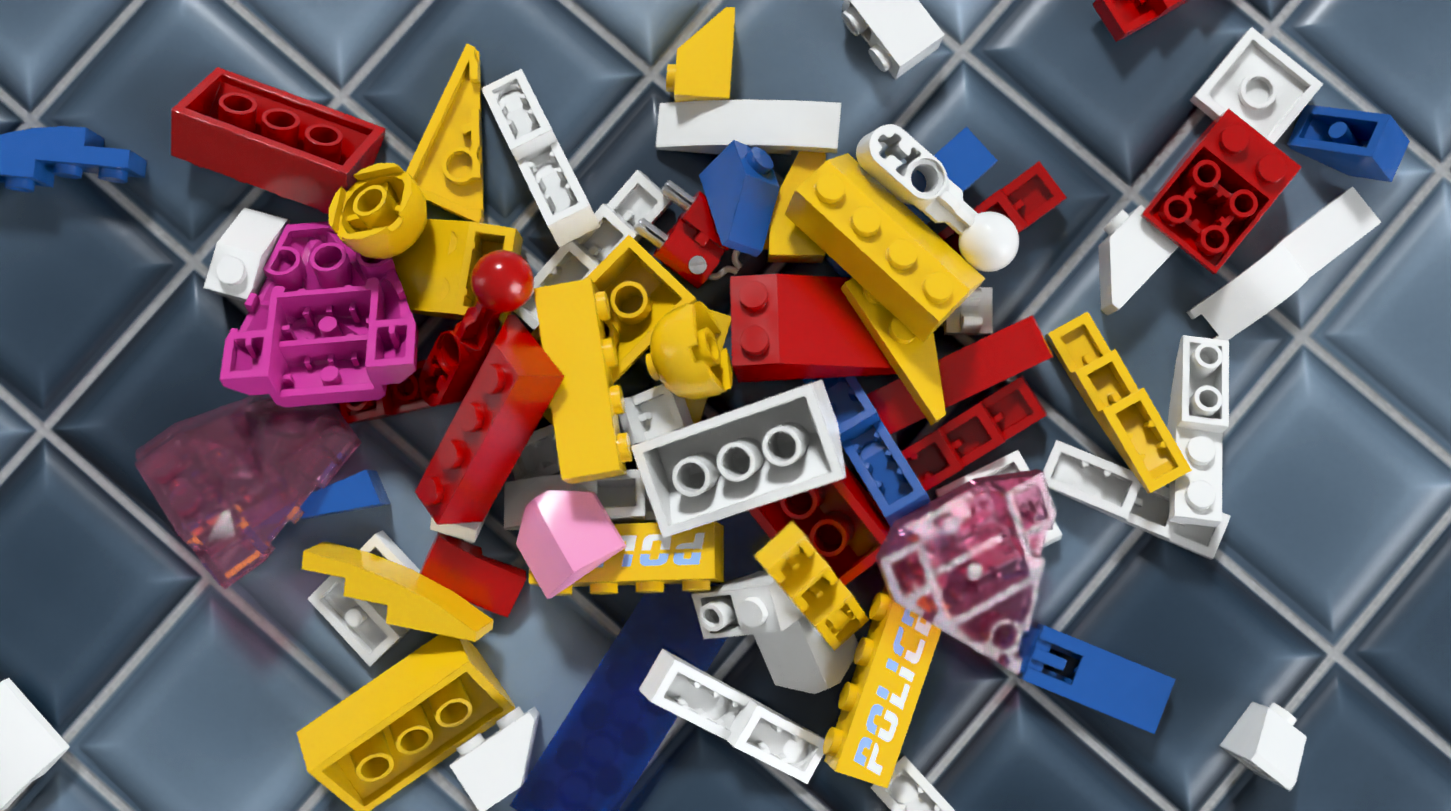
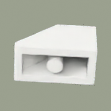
[1098,205,1179,316]
[204,207,290,302]
[1220,702,1307,791]

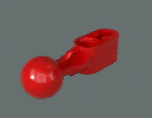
[419,250,534,407]

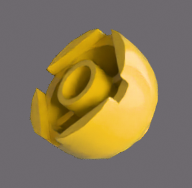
[328,163,427,259]
[646,301,733,400]

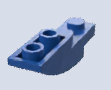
[0,126,147,193]

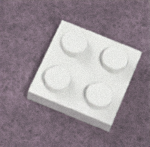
[1190,27,1323,144]

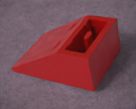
[1140,108,1302,275]

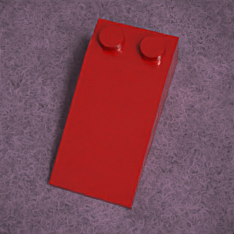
[730,274,896,383]

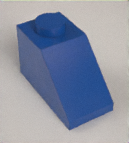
[1287,105,1410,182]
[699,140,780,257]

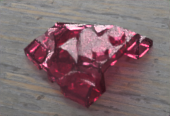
[135,394,362,589]

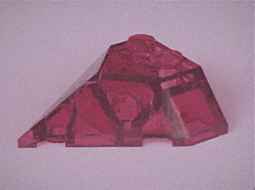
[875,469,1057,676]

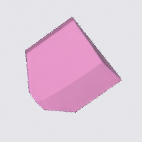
[516,490,627,599]

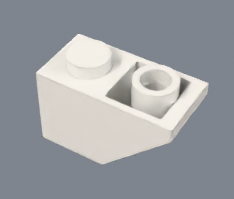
[841,0,945,80]
[691,571,804,639]
[449,706,540,811]

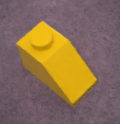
[666,7,735,102]

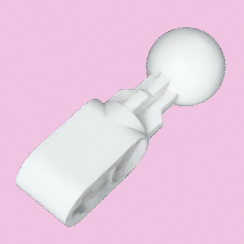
[856,124,1019,272]

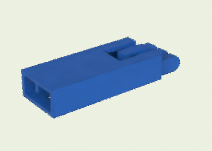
[991,617,1176,734]

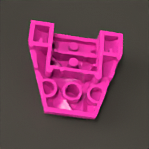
[220,221,419,407]

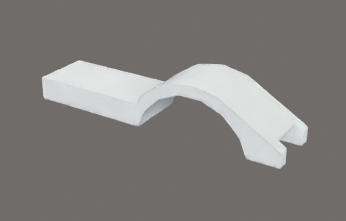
[1186,187,1381,341]

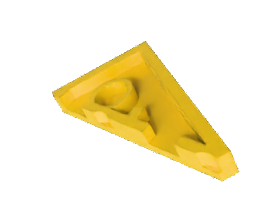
[406,44,484,223]
[841,278,946,425]

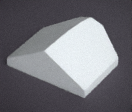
[753,616,858,694]

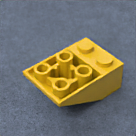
[392,219,523,327]

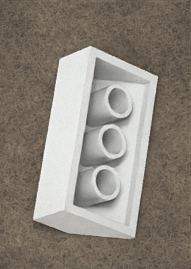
[631,379,846,538]

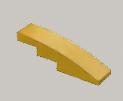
[1045,312,1192,494]
[754,522,869,651]
[301,541,494,642]

